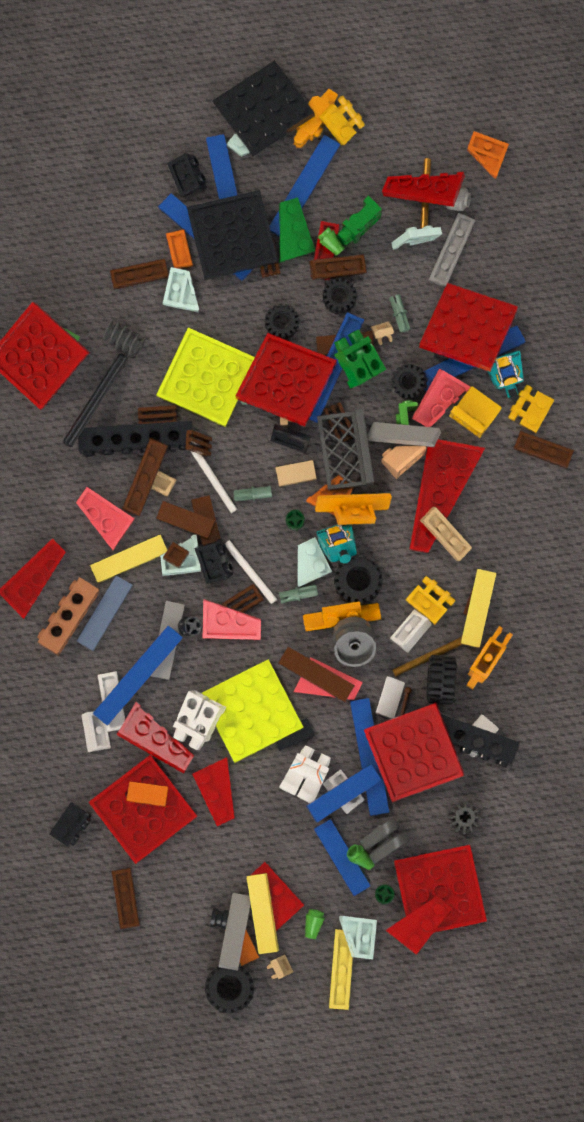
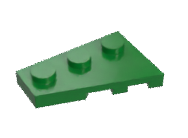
[279,197,315,263]

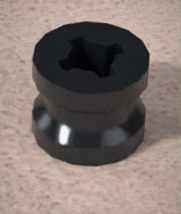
[178,617,202,636]
[210,908,229,929]

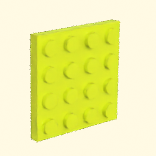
[156,328,255,427]
[201,659,303,763]

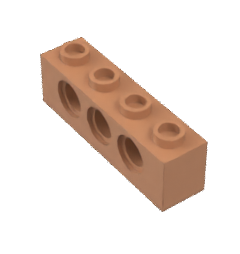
[37,577,100,656]

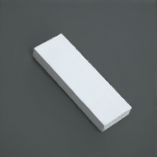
[98,671,125,732]

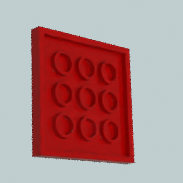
[419,283,518,372]
[0,302,90,410]
[235,333,337,427]
[364,702,465,802]
[88,755,197,864]
[394,845,487,933]

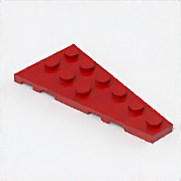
[409,439,485,553]

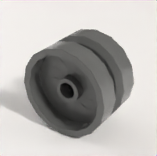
[332,617,376,667]
[359,818,410,864]

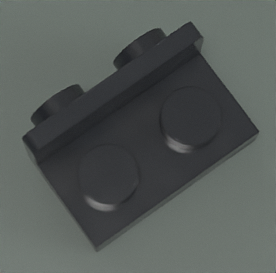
[167,153,207,197]
[194,538,234,584]
[49,802,91,848]

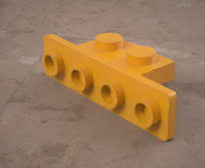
[315,493,392,525]
[303,602,381,631]

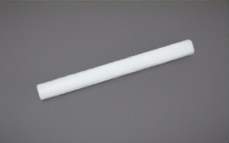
[191,451,237,513]
[225,540,277,604]

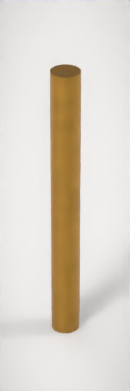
[420,158,431,229]
[392,637,463,677]

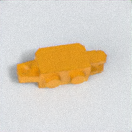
[294,89,338,148]
[466,626,513,690]

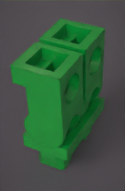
[338,196,382,248]
[334,329,386,389]

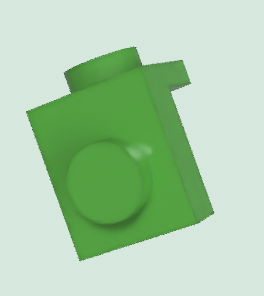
[395,400,418,425]

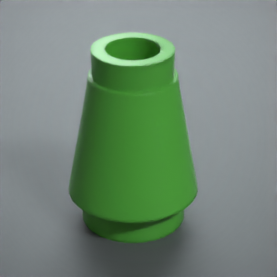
[318,228,345,256]
[347,844,375,870]
[305,909,325,939]

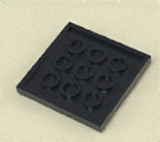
[212,60,315,157]
[187,190,278,280]

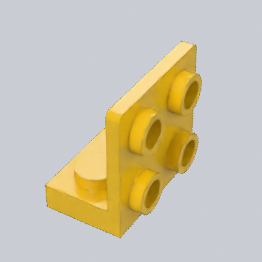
[449,386,502,438]

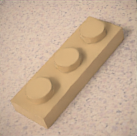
[420,507,472,561]

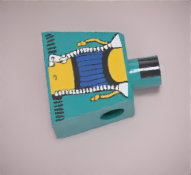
[487,351,524,398]
[316,524,357,564]

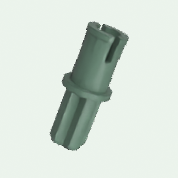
[389,295,410,333]
[233,486,272,501]
[279,585,318,604]

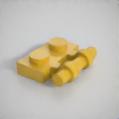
[319,96,365,145]
[508,385,554,433]
[405,576,456,625]

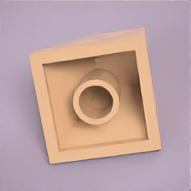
[381,445,427,479]

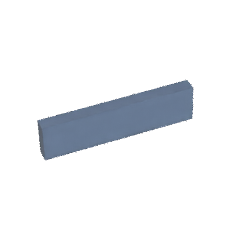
[77,576,133,651]

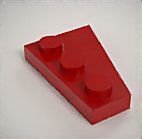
[192,757,235,827]
[251,862,304,931]
[385,896,452,955]

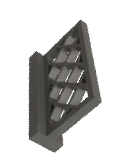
[317,409,374,491]

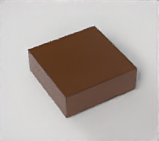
[163,542,189,569]

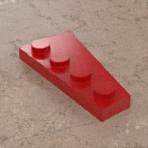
[382,172,465,207]
[0,538,66,619]

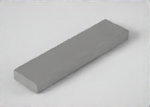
[428,213,475,288]
[367,422,441,447]
[151,601,185,680]
[219,893,251,971]

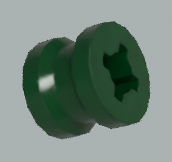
[286,510,305,531]
[375,884,394,904]

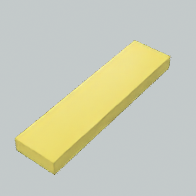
[90,535,167,583]
[461,569,496,648]
[247,873,279,954]
[329,929,353,1010]

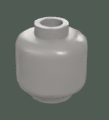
[446,187,471,211]

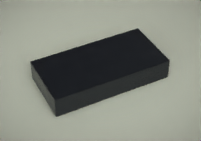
[270,424,311,453]
[276,718,315,751]

